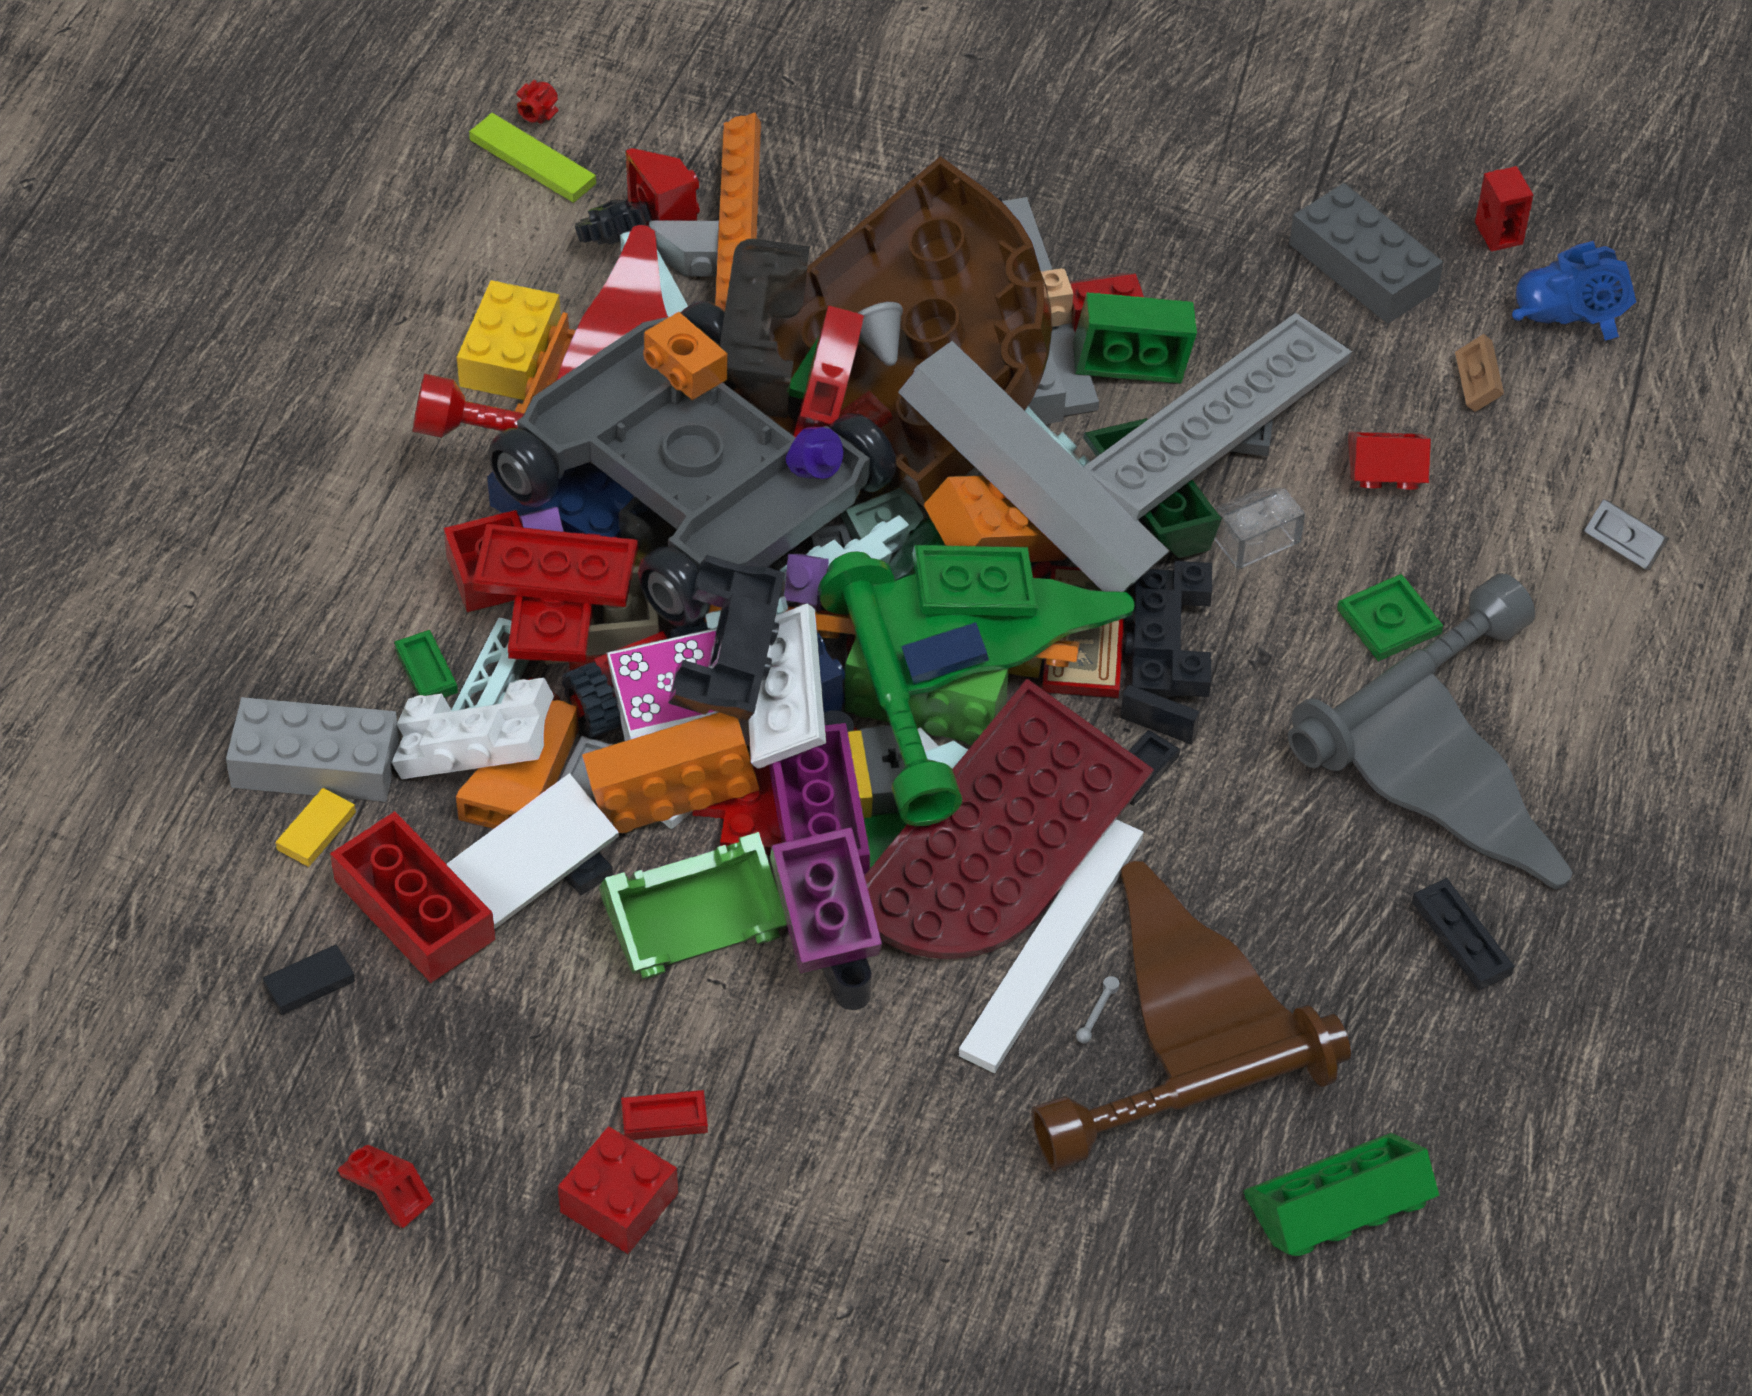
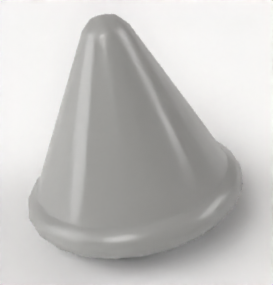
[858,302,903,366]

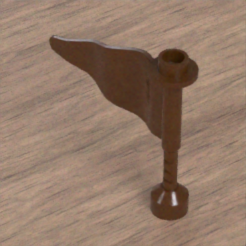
[1031,861,1351,1171]

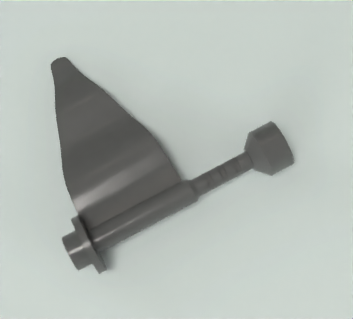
[1288,573,1573,889]

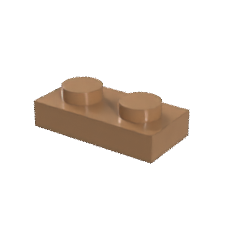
[1455,334,1504,412]

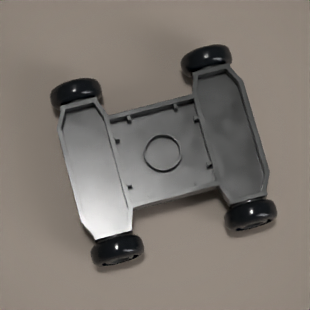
[488,301,897,628]

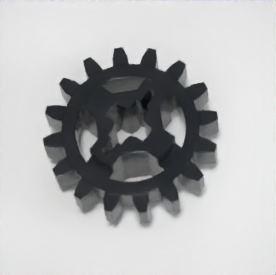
[574,198,652,245]

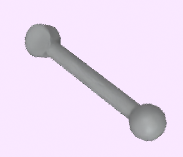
[1076,976,1119,1044]

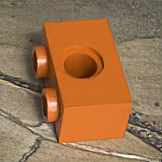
[643,312,728,400]

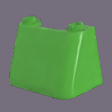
[599,832,787,979]

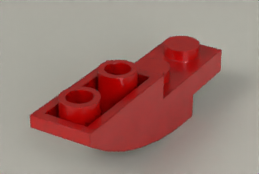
[793,305,864,438]

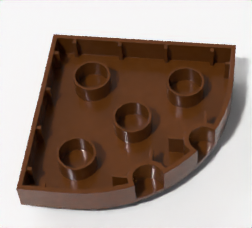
[743,156,1052,506]

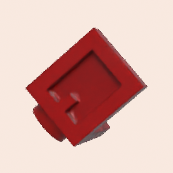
[338,1145,434,1228]

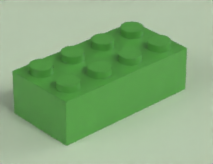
[845,636,1009,745]

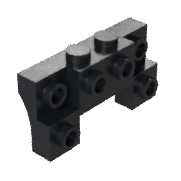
[668,555,785,721]
[1125,561,1212,698]

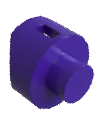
[786,427,844,479]

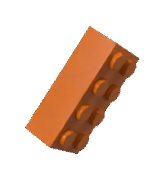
[924,476,1067,562]
[582,712,760,833]

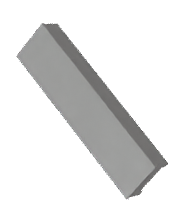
[898,341,1169,592]

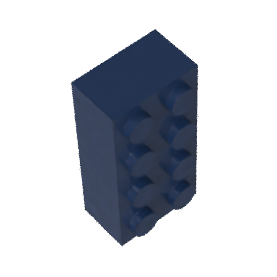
[487,462,653,542]

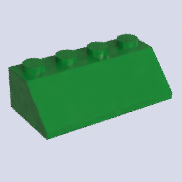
[1243,1133,1440,1256]

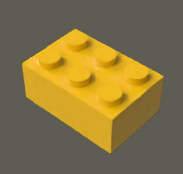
[457,280,561,400]

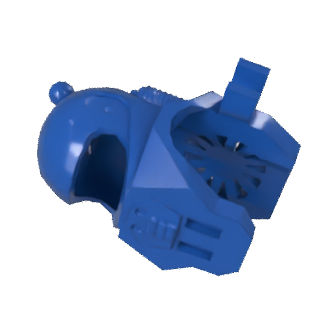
[1512,241,1636,341]

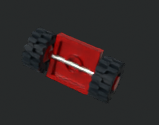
[562,619,710,738]

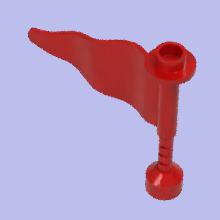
[412,225,668,438]

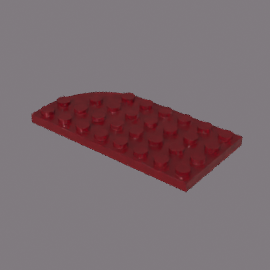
[864,679,1154,959]

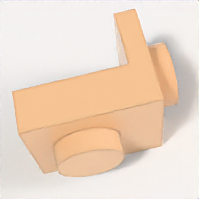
[1041,268,1073,326]

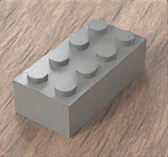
[226,697,400,802]

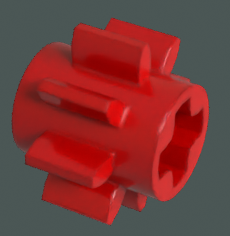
[516,80,559,124]

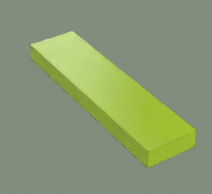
[469,113,596,203]

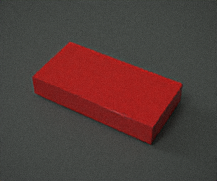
[621,1090,708,1140]

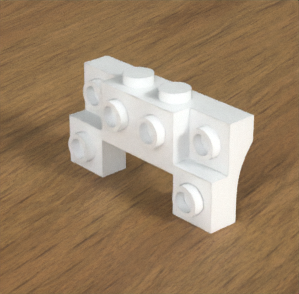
[391,678,554,779]

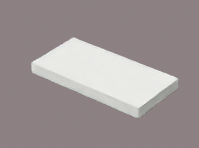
[748,603,826,769]
[447,773,619,929]

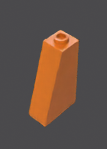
[456,700,579,829]

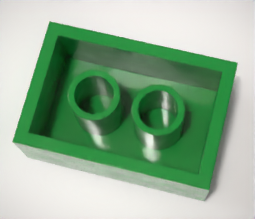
[1073,292,1197,384]

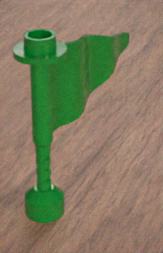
[818,551,1135,826]

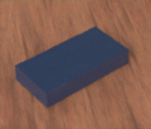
[901,622,989,684]

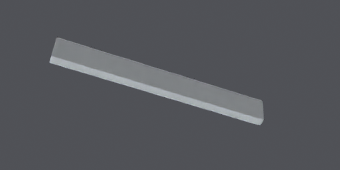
[1002,197,1099,416]

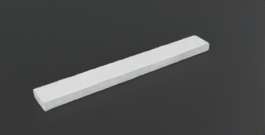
[959,820,1144,1073]

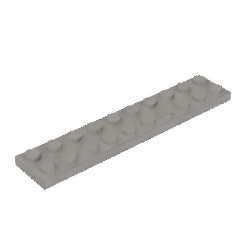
[1083,313,1352,521]

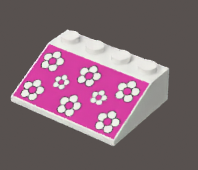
[606,628,749,746]

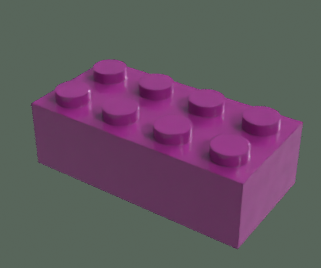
[769,723,870,876]

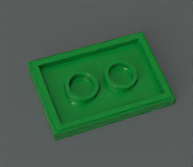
[912,545,1038,616]

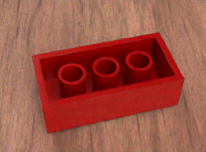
[330,811,496,983]

